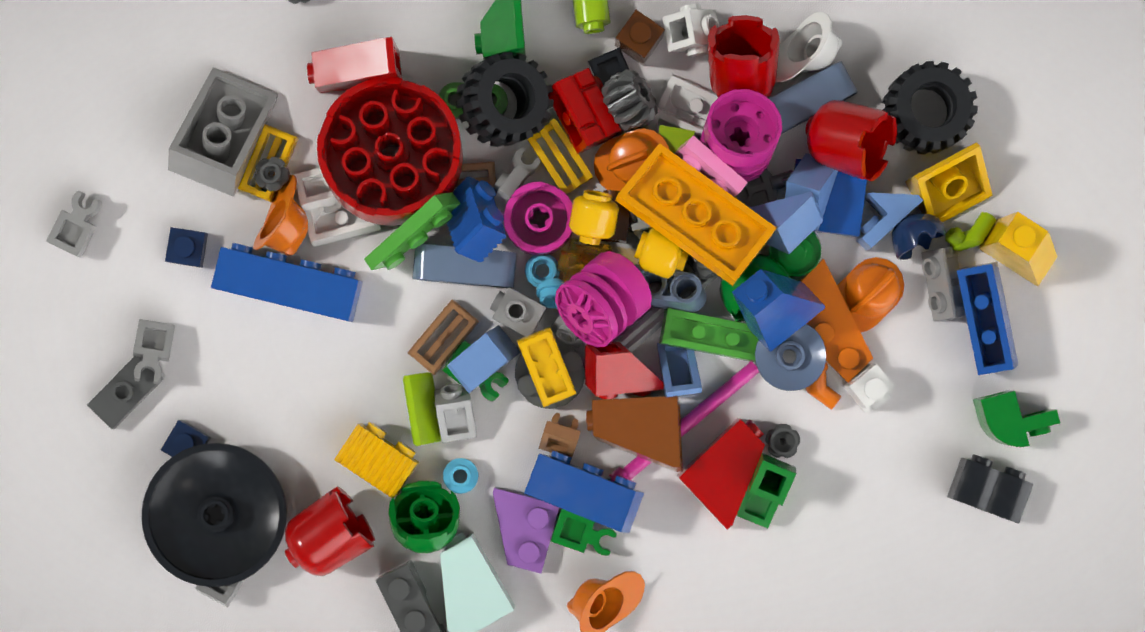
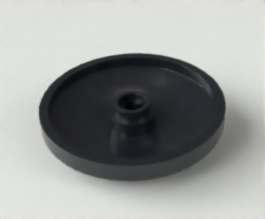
[141,443,287,587]

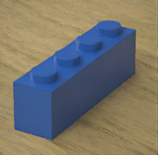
[211,243,363,322]

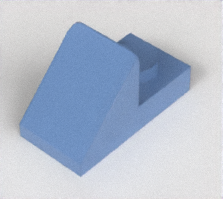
[856,193,923,251]

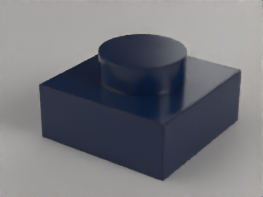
[165,227,208,268]
[161,420,211,457]

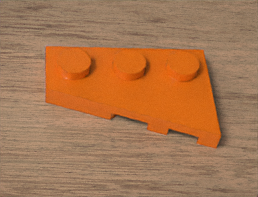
[800,259,873,383]

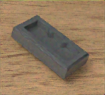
[87,356,164,429]

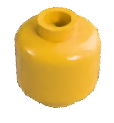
[569,190,619,245]
[634,228,689,278]

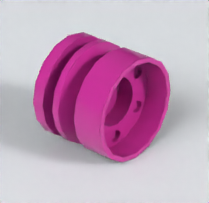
[700,89,782,182]
[555,251,652,348]

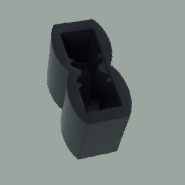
[947,454,1033,524]

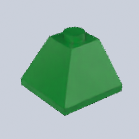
[474,0,526,60]

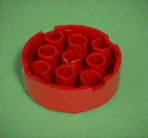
[317,77,463,226]

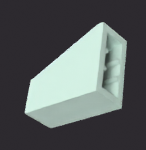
[440,532,515,632]

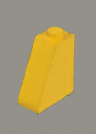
[978,212,1058,286]

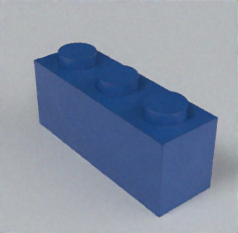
[957,261,1019,375]
[524,450,644,533]

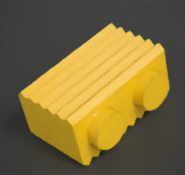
[334,421,419,498]

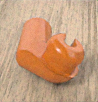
[805,362,841,410]

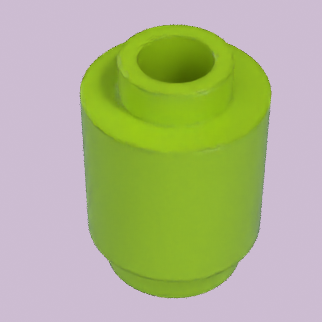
[572,0,611,34]

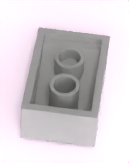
[168,67,278,197]

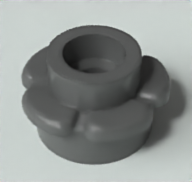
[254,157,290,191]
[765,424,800,458]

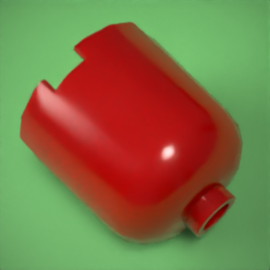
[707,15,780,98]
[805,100,897,181]
[285,486,375,576]

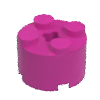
[503,182,573,256]

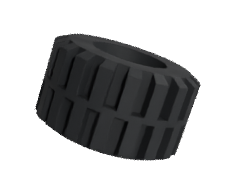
[456,52,554,147]
[882,61,978,155]

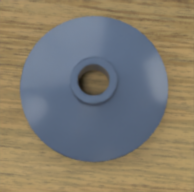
[755,324,826,391]

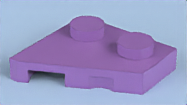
[493,487,559,574]

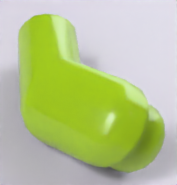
[945,212,996,251]

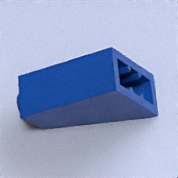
[732,269,825,352]

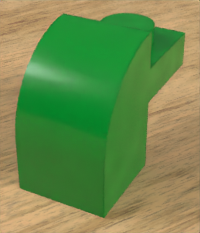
[973,390,1060,447]
[736,453,797,529]

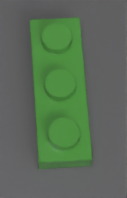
[364,192,461,270]
[659,308,759,363]

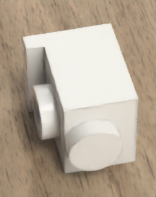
[843,364,895,413]

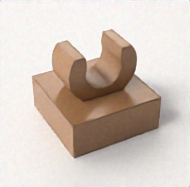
[538,413,581,457]

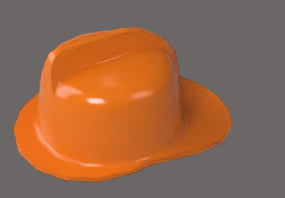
[594,128,669,191]
[253,175,308,256]
[837,257,905,332]
[567,571,645,632]

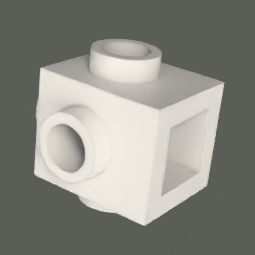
[662,4,720,57]

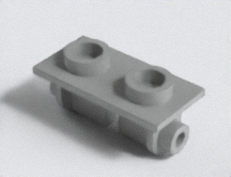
[921,247,965,321]

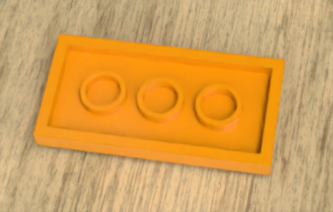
[615,143,777,286]

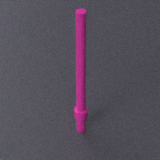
[609,362,759,481]

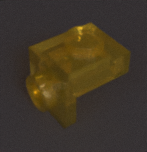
[557,238,612,282]

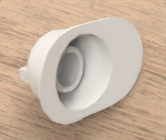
[776,12,843,82]

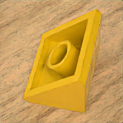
[905,142,993,222]

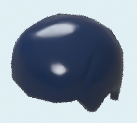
[892,213,946,260]

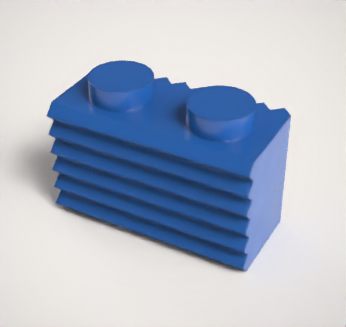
[446,176,506,262]

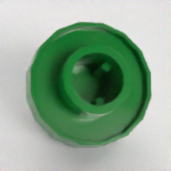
[769,231,821,276]

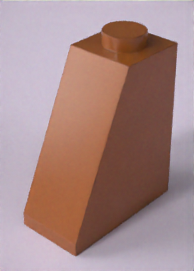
[586,396,683,472]

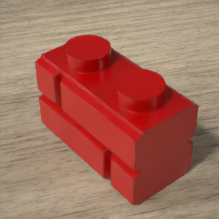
[548,68,622,154]

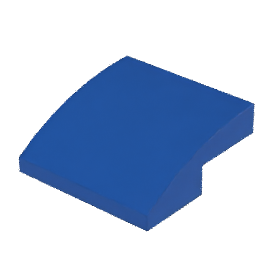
[794,159,867,237]

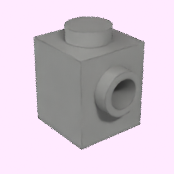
[490,287,547,337]

